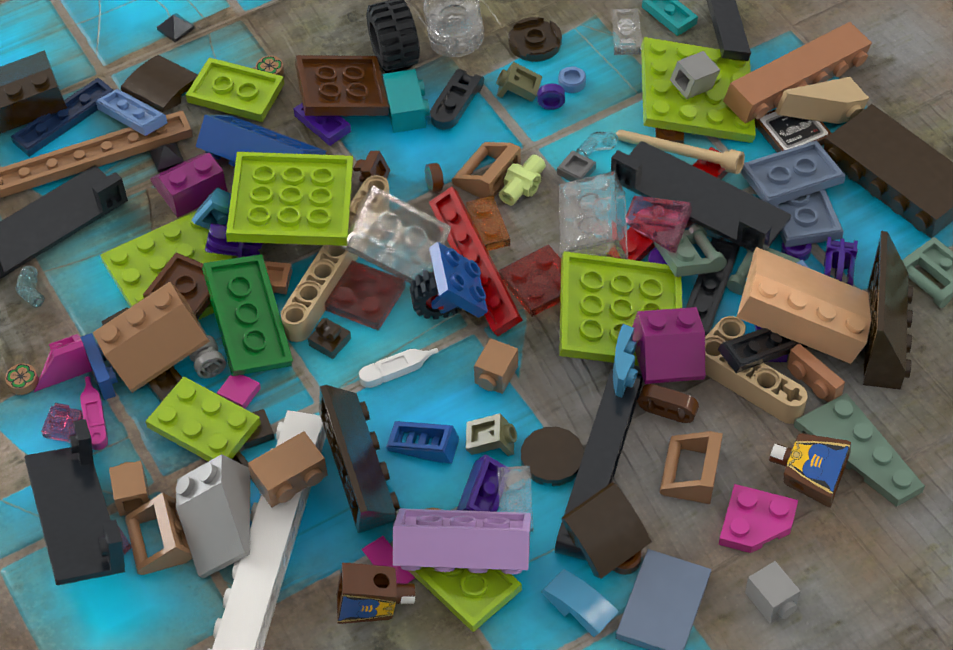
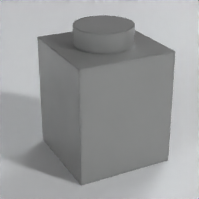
[670,51,720,99]
[745,561,800,623]

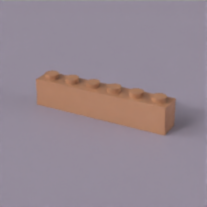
[723,22,872,124]

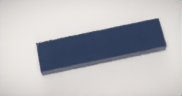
[11,78,114,157]

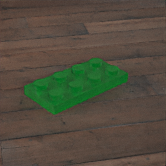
[202,254,293,376]

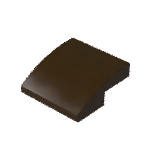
[121,55,198,112]
[561,482,652,579]

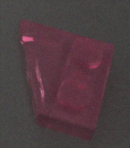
[626,195,692,253]

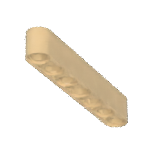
[281,175,391,342]

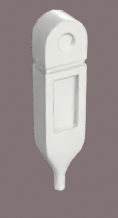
[359,348,439,388]

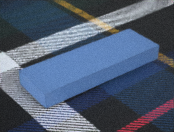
[96,89,168,136]

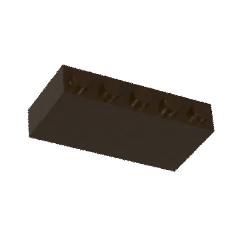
[824,104,953,238]

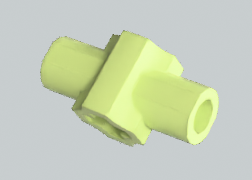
[499,155,546,206]

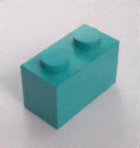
[383,69,430,133]

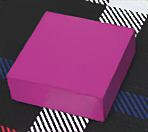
[217,375,261,409]

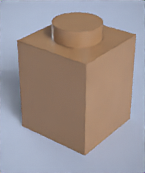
[474,338,518,394]
[109,461,150,516]

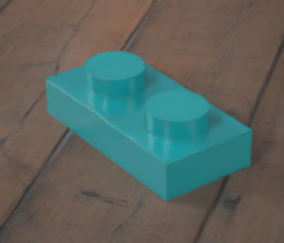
[642,0,698,36]

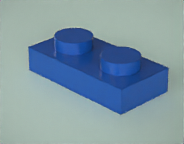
[80,333,118,400]

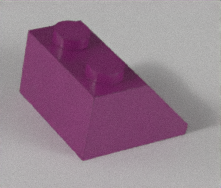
[150,153,228,218]
[632,307,706,384]

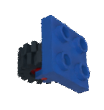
[410,242,488,320]

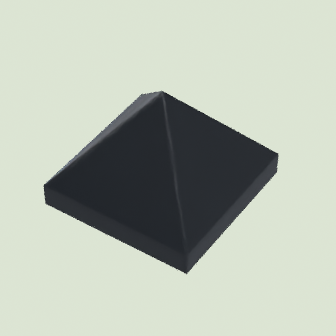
[157,13,195,42]
[149,142,184,173]

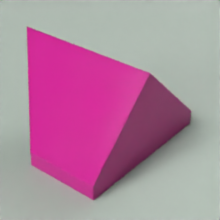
[34,334,92,392]

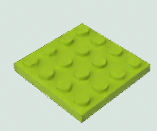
[641,37,756,143]
[226,152,353,246]
[100,211,237,320]
[559,251,682,366]

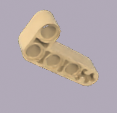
[705,316,807,424]

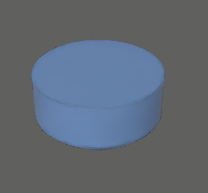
[558,67,586,93]

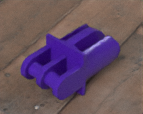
[205,224,263,258]
[823,237,858,286]

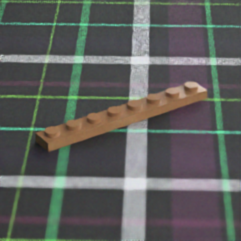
[0,110,193,198]

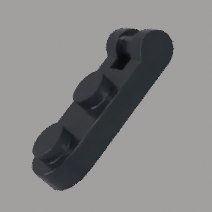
[430,69,484,130]

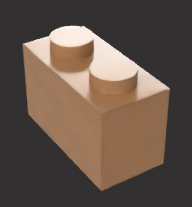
[248,431,328,508]

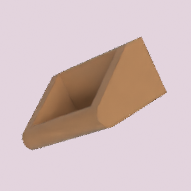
[451,142,521,203]
[659,431,723,504]
[125,493,193,575]

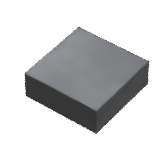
[557,150,596,187]

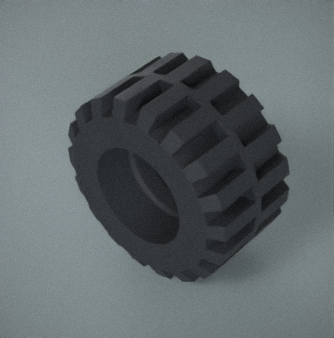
[366,0,420,72]

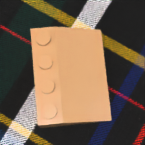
[737,247,871,364]

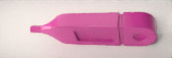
[80,376,108,450]

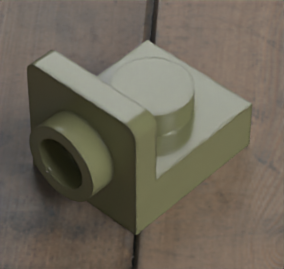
[496,62,542,102]
[466,413,517,456]

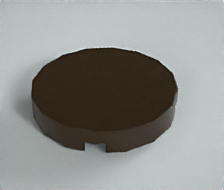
[508,17,562,62]
[521,427,584,486]

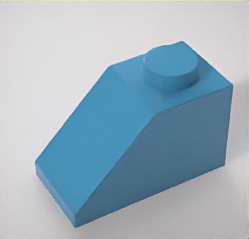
[192,188,231,229]

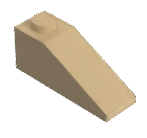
[775,77,869,124]

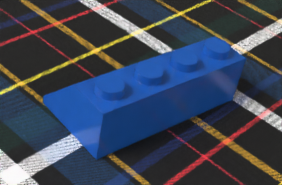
[196,115,327,167]

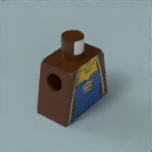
[769,433,851,508]
[336,563,415,624]

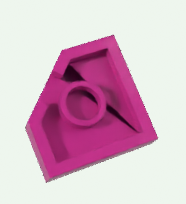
[718,484,798,553]

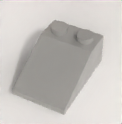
[176,454,250,579]

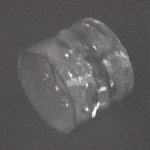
[423,0,484,57]

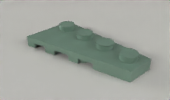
[794,393,925,507]

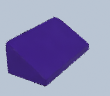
[457,454,512,512]

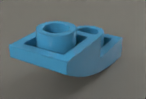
[613,324,638,398]
[541,569,619,637]

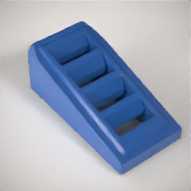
[386,421,459,464]

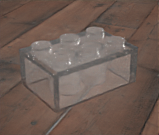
[559,171,628,259]
[341,186,451,283]

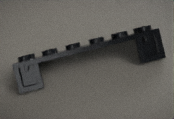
[610,141,791,253]
[0,165,128,279]
[24,419,125,585]

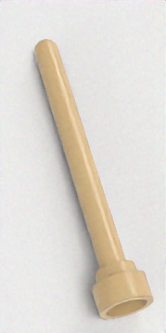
[615,130,745,174]

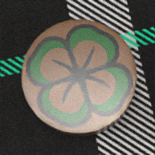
[256,56,284,76]
[5,363,38,395]

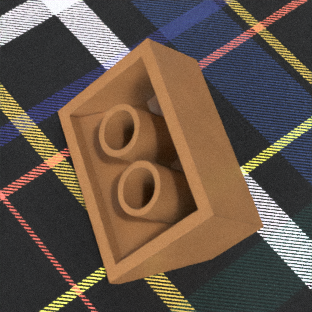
[93,282,210,393]

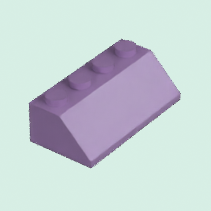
[393,508,531,574]

